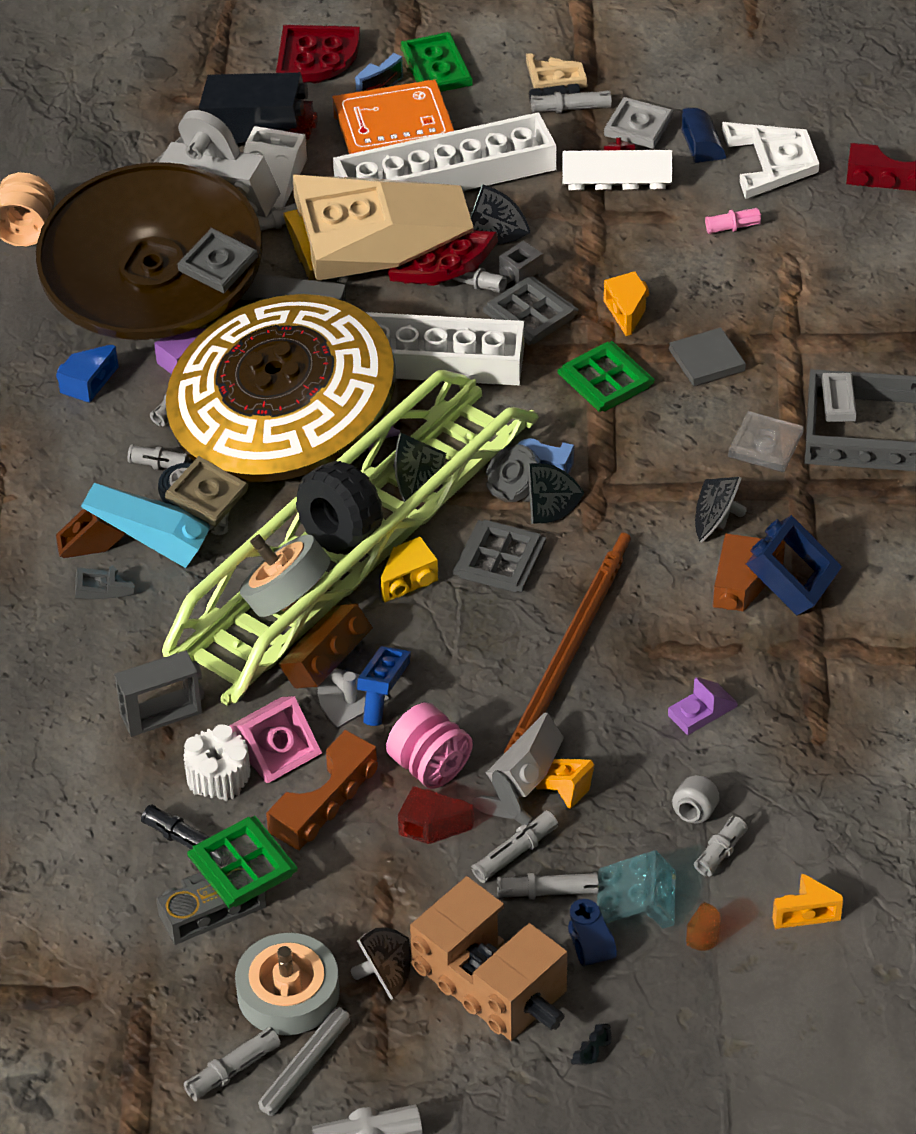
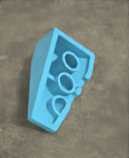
[81,483,210,568]

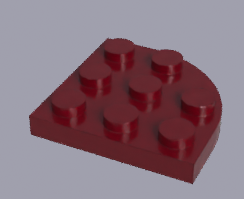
[276,25,360,83]
[388,230,498,286]

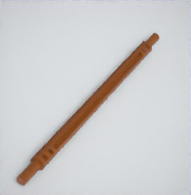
[504,533,631,753]

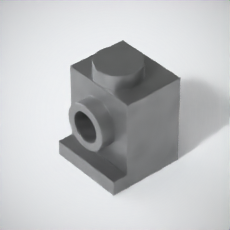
[499,240,543,284]

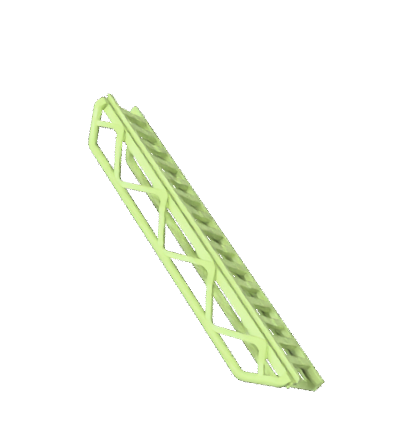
[162,370,539,706]

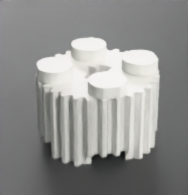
[184,724,250,801]

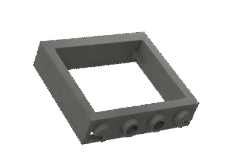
[805,369,916,471]

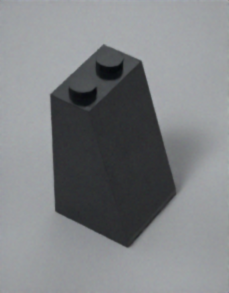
[198,72,308,144]

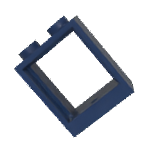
[746,515,842,616]

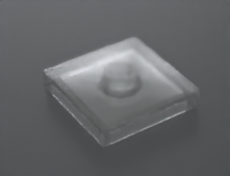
[728,411,804,472]

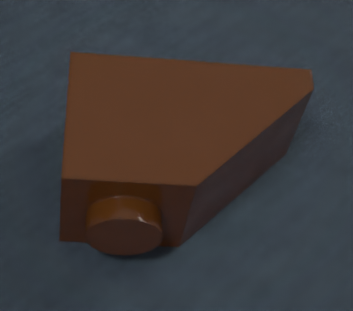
[56,509,125,558]

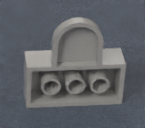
[159,110,281,217]

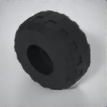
[296,461,383,555]

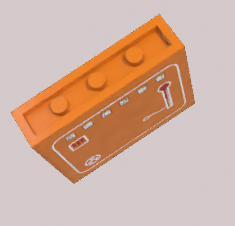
[332,79,454,154]

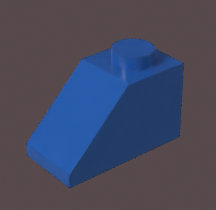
[56,344,119,403]

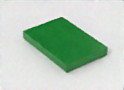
[401,32,473,92]

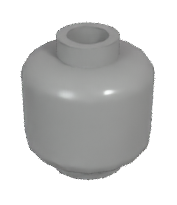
[672,775,720,824]

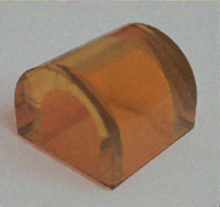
[686,902,721,951]

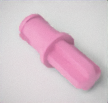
[705,208,761,234]

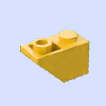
[381,537,438,603]

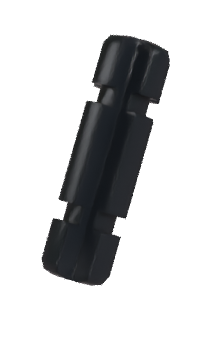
[529,83,580,103]

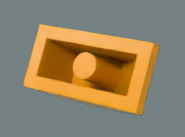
[604,271,649,336]

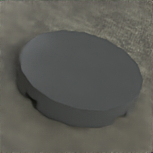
[486,444,540,502]

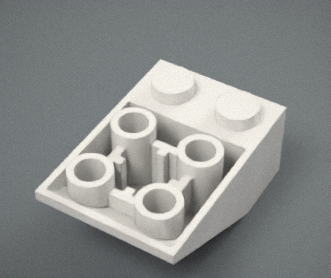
[243,126,307,209]

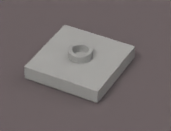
[604,97,673,149]

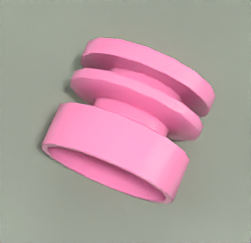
[386,702,473,789]

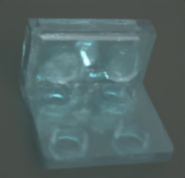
[597,850,676,929]

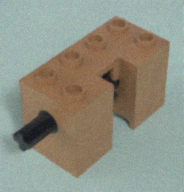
[410,876,567,1041]

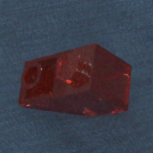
[398,786,474,844]

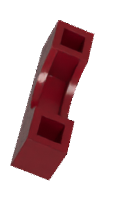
[846,143,916,191]

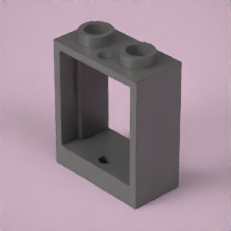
[114,650,205,737]

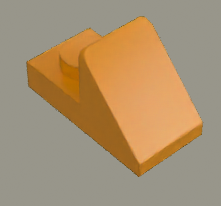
[536,759,594,809]
[772,874,843,929]

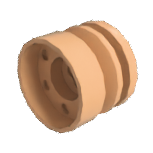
[0,172,55,247]

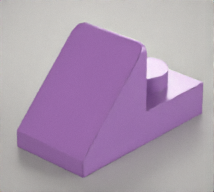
[668,677,738,735]

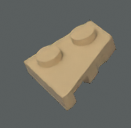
[526,54,587,90]

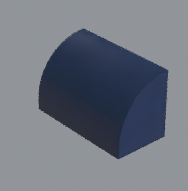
[682,108,726,163]

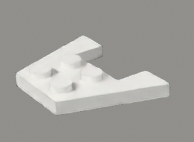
[722,122,819,199]

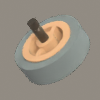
[240,534,331,617]
[235,933,339,1035]

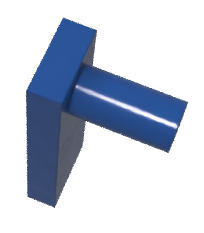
[357,646,411,726]

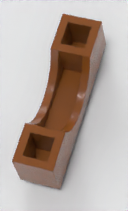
[266,730,378,851]

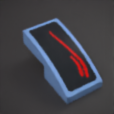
[355,53,403,92]

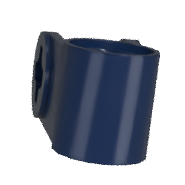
[568,899,617,967]

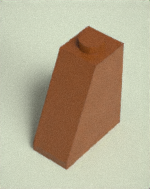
[713,533,786,611]

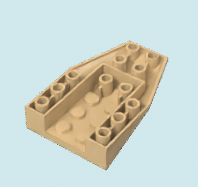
[293,174,474,281]

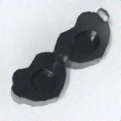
[570,1023,612,1065]

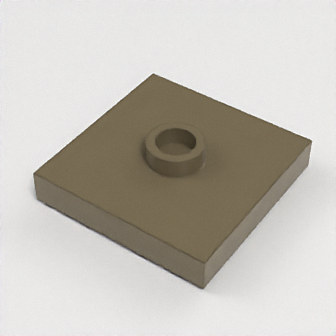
[165,456,248,527]

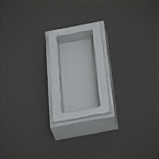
[822,373,856,422]

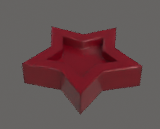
[604,137,635,151]

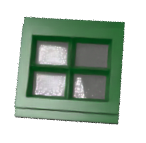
[558,341,654,412]
[187,816,298,909]

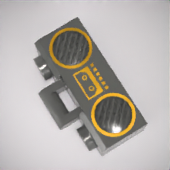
[156,862,266,945]

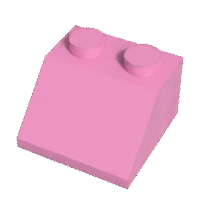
[229,696,322,783]

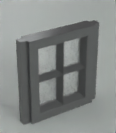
[483,276,578,345]
[453,520,546,593]

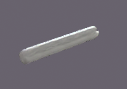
[259,1007,350,1116]

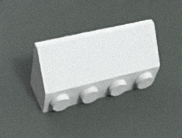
[562,150,672,191]

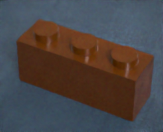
[279,604,373,688]

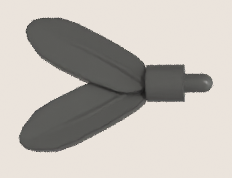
[472,770,533,825]

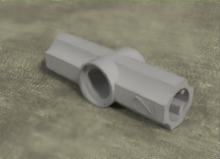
[312,1104,422,1134]

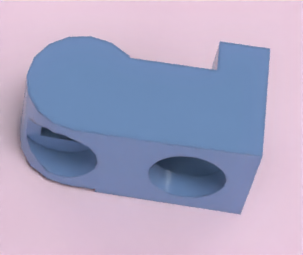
[518,438,574,474]

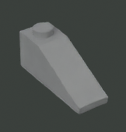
[486,713,564,797]

